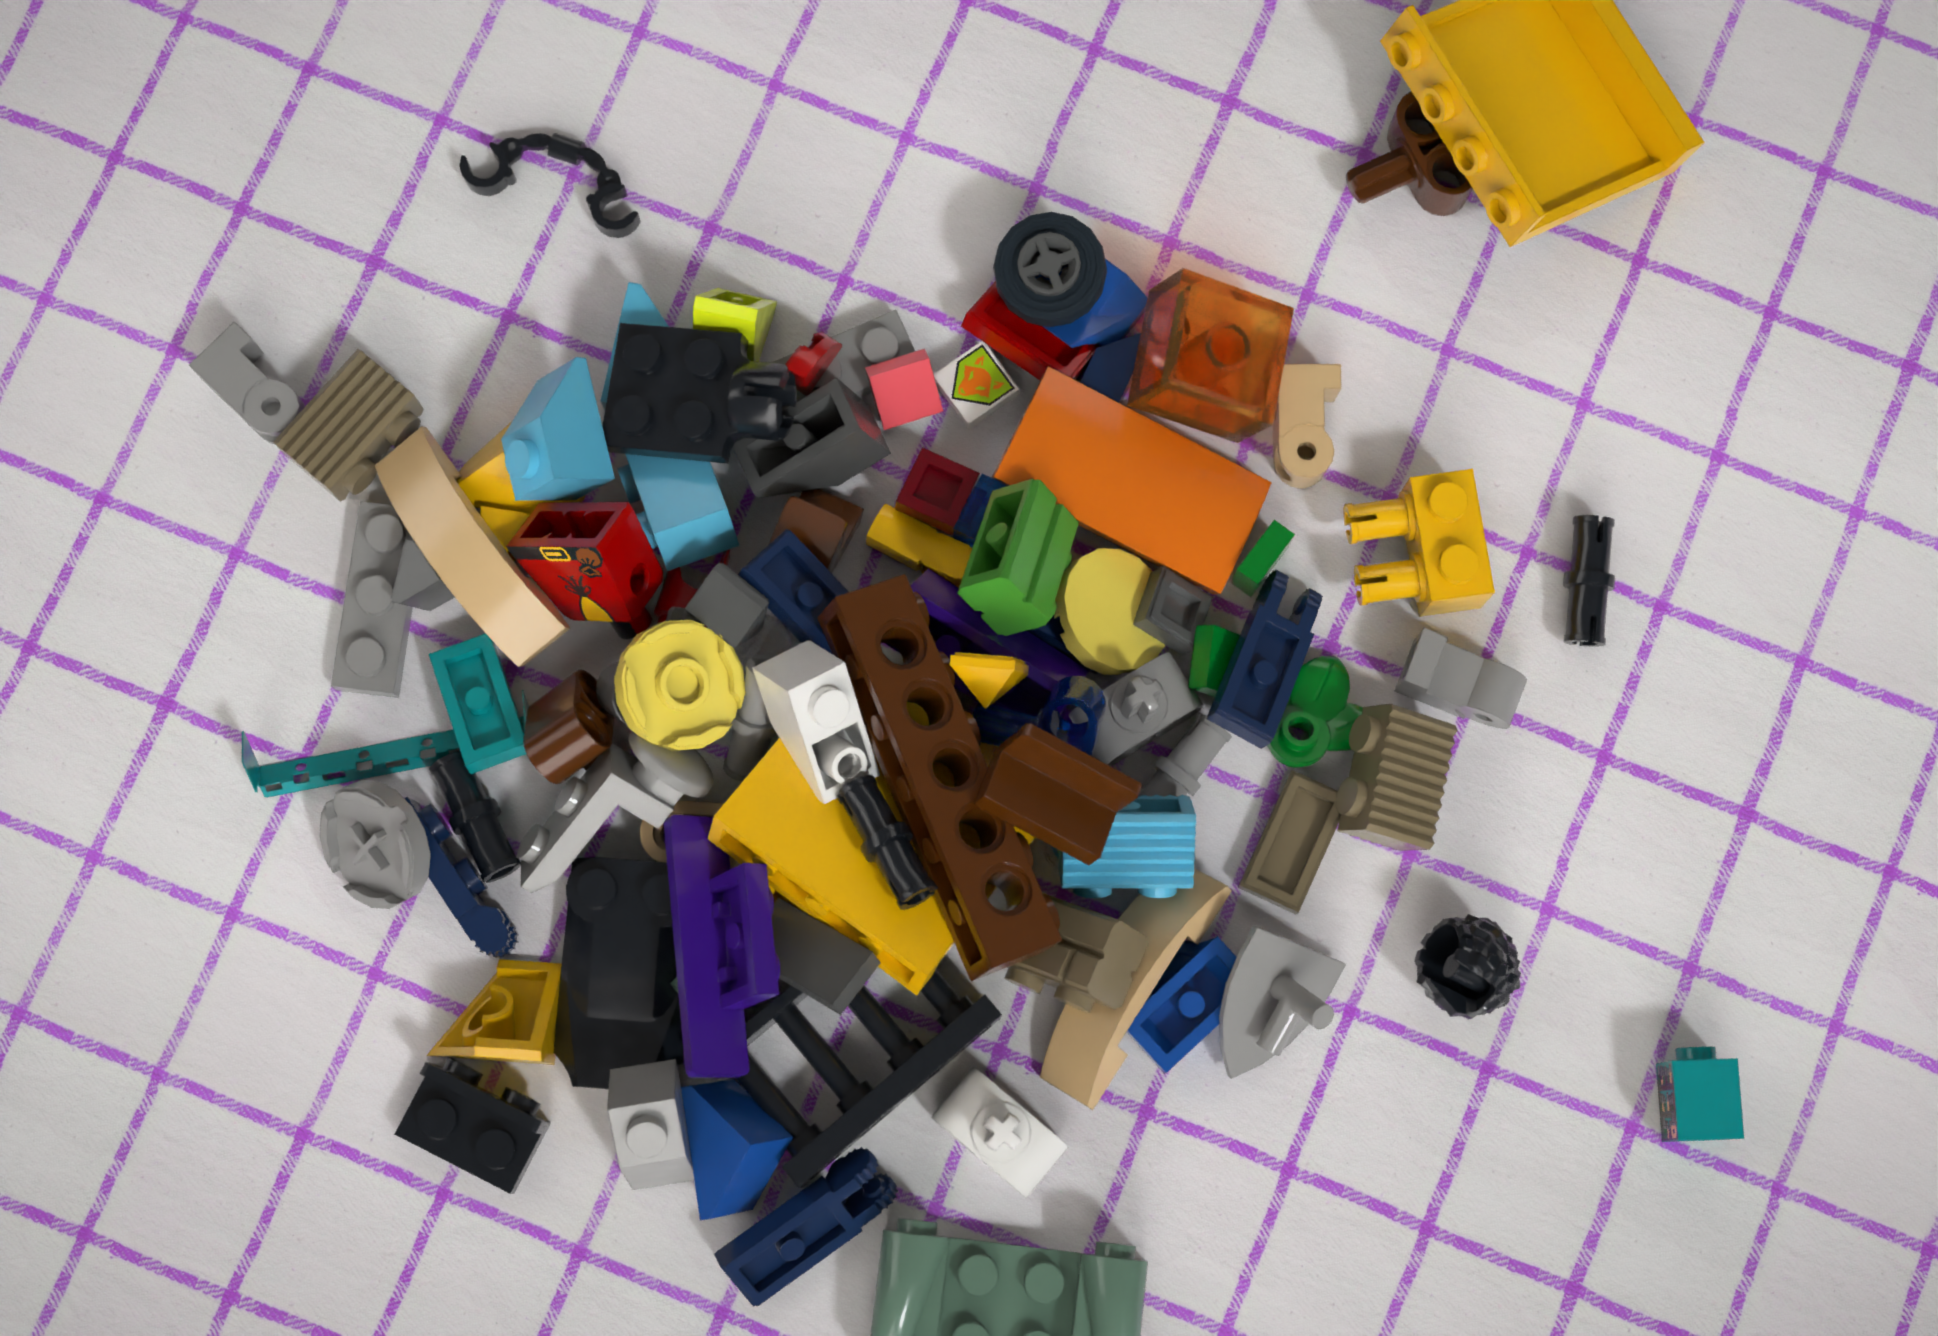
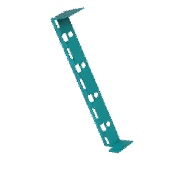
[242,690,529,797]

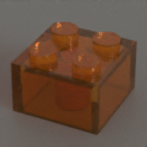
[1127,268,1294,443]

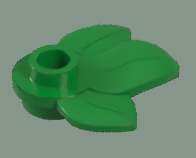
[1267,655,1363,768]

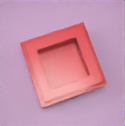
[865,349,943,430]

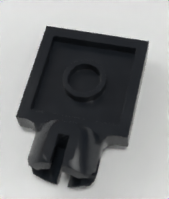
[602,323,797,464]

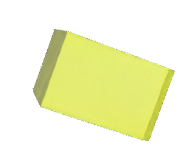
[693,288,777,361]

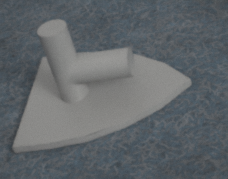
[1219,925,1346,1079]

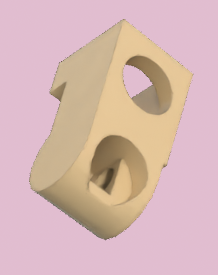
[1272,364,1341,489]

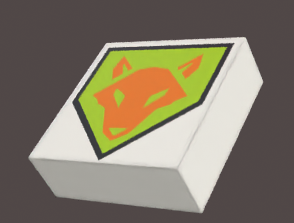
[934,341,1019,430]

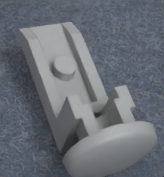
[517,731,714,893]

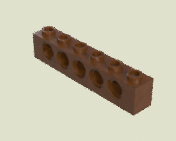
[817,574,1062,982]

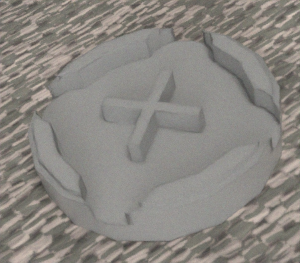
[320,780,431,909]

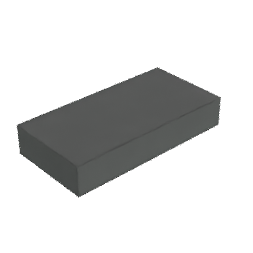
[772,898,881,1015]

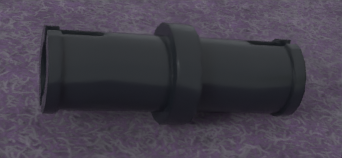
[1563,515,1615,647]
[429,751,521,883]
[837,775,938,910]

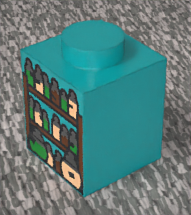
[1656,1046,1744,1142]

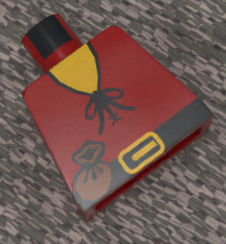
[506,502,663,639]

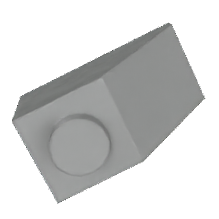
[607,1059,694,1190]

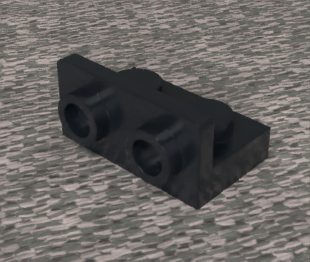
[394,1057,551,1194]

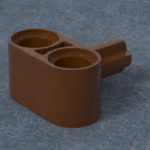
[1346,91,1473,216]
[523,670,614,784]

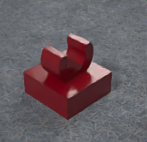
[895,447,980,535]

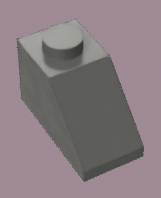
[733,378,891,498]

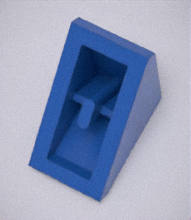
[681,1079,793,1220]

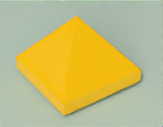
[950,652,1029,709]

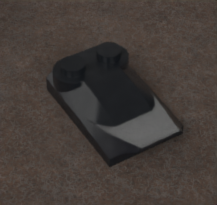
[554,857,684,1090]

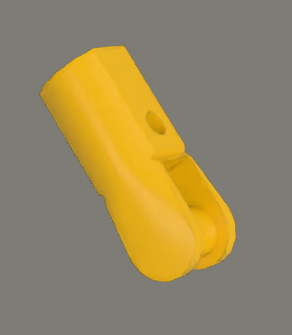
[866,503,972,587]

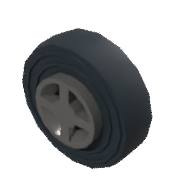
[993,212,1107,327]

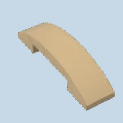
[375,426,570,667]
[1040,868,1232,1110]

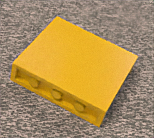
[1380,0,1705,247]
[708,702,1036,996]

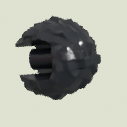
[1414,914,1521,1019]

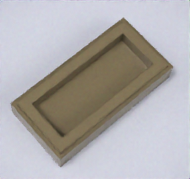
[1238,770,1341,915]

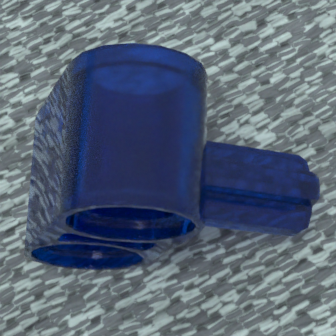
[972,676,1106,757]

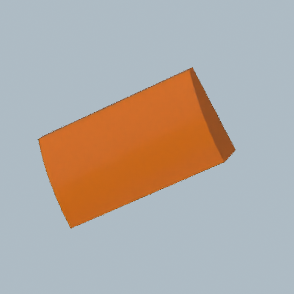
[990,366,1272,595]

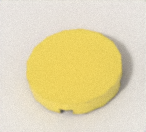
[1054,548,1165,675]
[614,620,745,751]

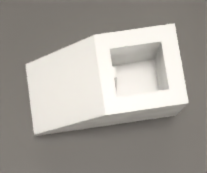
[752,640,880,804]

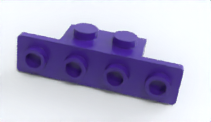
[664,815,780,1078]

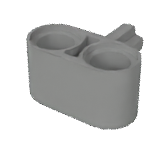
[1068,652,1204,766]

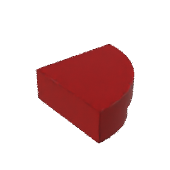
[785,332,843,396]

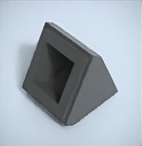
[391,539,455,611]
[685,562,769,649]

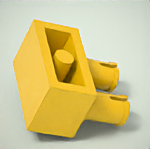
[1343,469,1495,617]

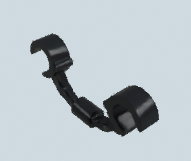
[460,133,641,238]

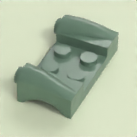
[870,1218,1148,1336]

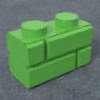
[957,478,1079,636]

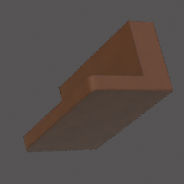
[974,723,1142,865]

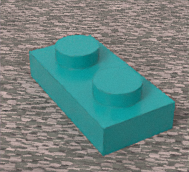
[428,633,526,774]

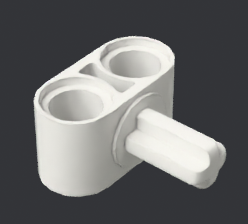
[931,1067,1068,1198]

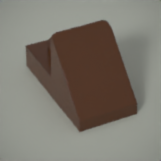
[768,489,864,573]

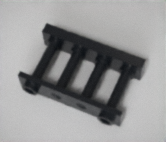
[736,970,1002,1188]

